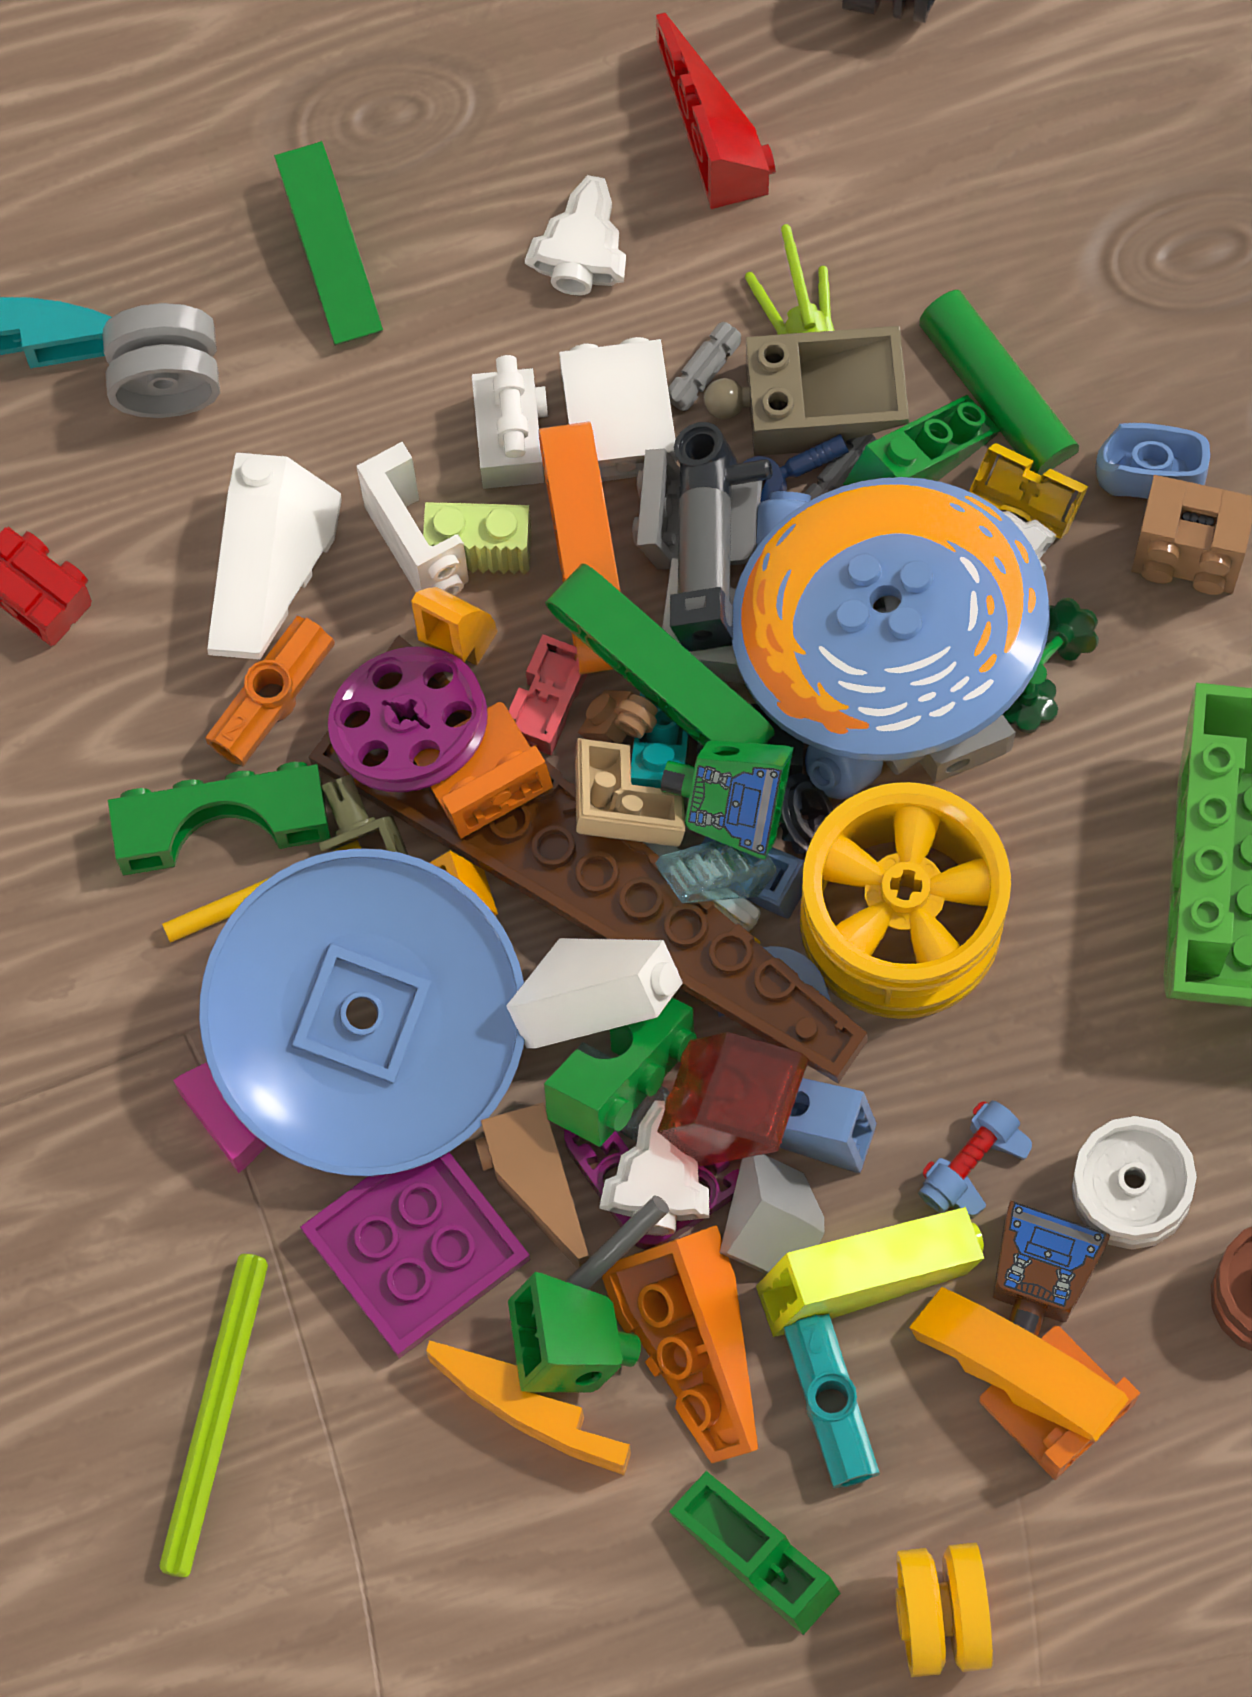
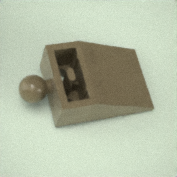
[704,326,909,456]

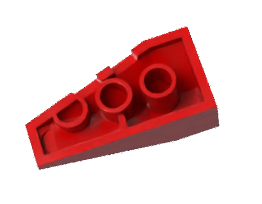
[656,12,776,209]

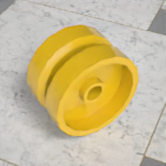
[895,1542,993,1677]

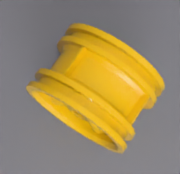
[800,782,1011,1019]

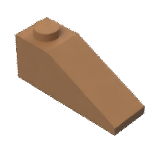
[475,1102,589,1268]

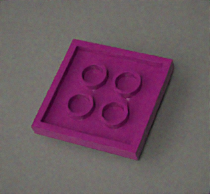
[300,1152,531,1359]

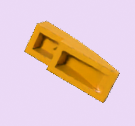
[411,587,498,665]

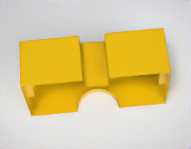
[969,443,1088,539]

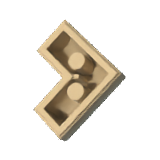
[575,738,685,847]

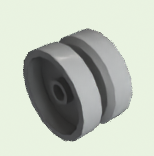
[102,303,220,418]

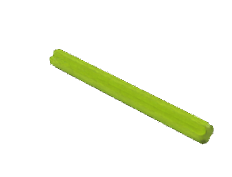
[159,1254,268,1577]

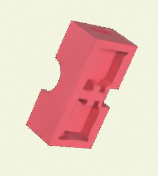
[508,634,587,756]

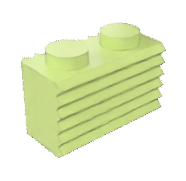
[423,502,531,575]

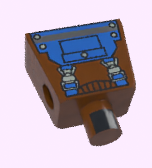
[993,1200,1110,1337]

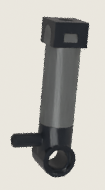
[670,422,773,652]

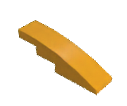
[909,1287,1129,1442]
[426,1340,631,1476]

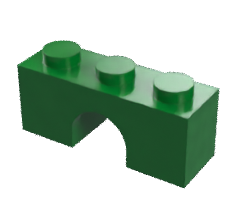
[544,998,697,1147]

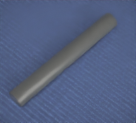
[565,1195,669,1289]

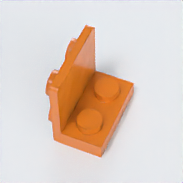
[414,702,553,839]
[979,1326,1140,1480]

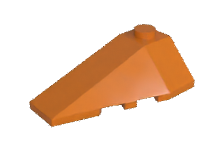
[602,1225,758,1464]

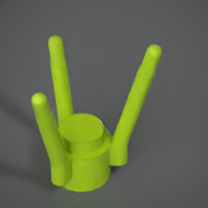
[745,224,835,335]

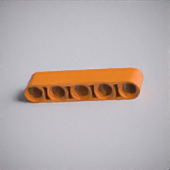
[538,421,620,675]

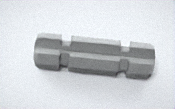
[668,322,741,411]

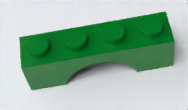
[108,762,331,876]

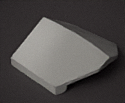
[720,1149,824,1274]

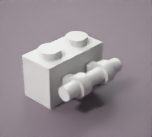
[472,355,548,489]

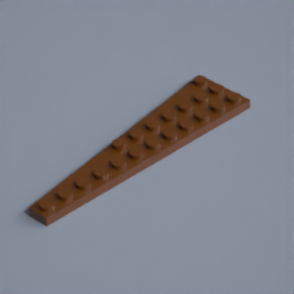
[308,635,868,1084]

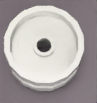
[1072,1116,1197,1250]

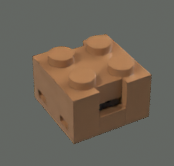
[1131,475,1252,595]

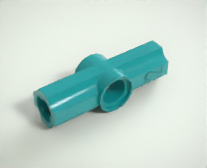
[783,1314,880,1489]

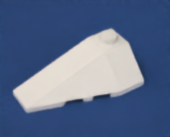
[207,453,342,660]

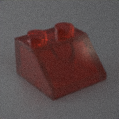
[657,1032,809,1167]

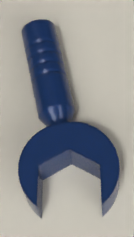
[743,434,849,502]

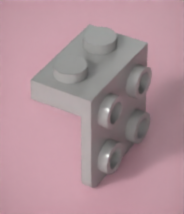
[632,448,762,570]

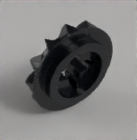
[779,773,833,854]

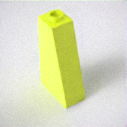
[756,1207,984,1337]

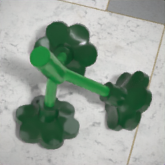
[1003,598,1099,733]

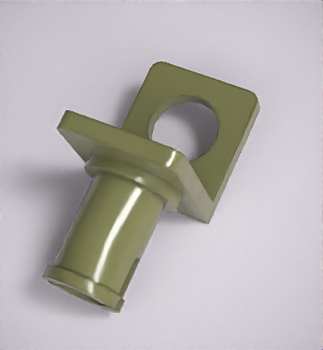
[319,774,409,855]

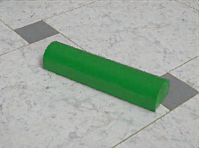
[919,290,1079,476]

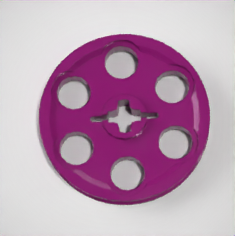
[328,646,488,792]

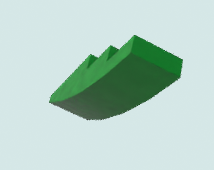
[274,141,383,346]

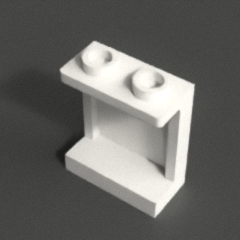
[559,337,677,481]
[356,442,469,596]

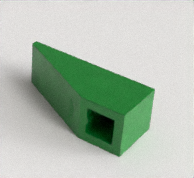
[843,395,1000,486]

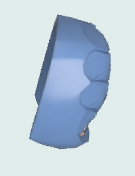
[1095,423,1210,499]

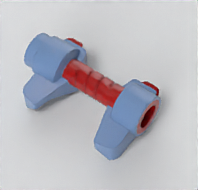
[918,1100,1032,1219]

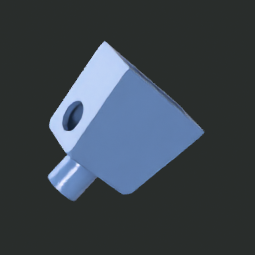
[743,1075,877,1173]

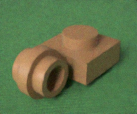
[578,690,658,744]

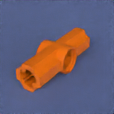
[205,616,335,767]

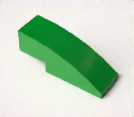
[669,1471,841,1635]

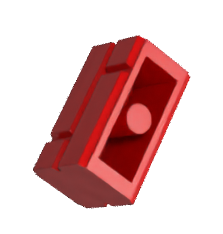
[0,526,92,647]

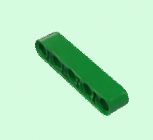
[545,563,775,747]

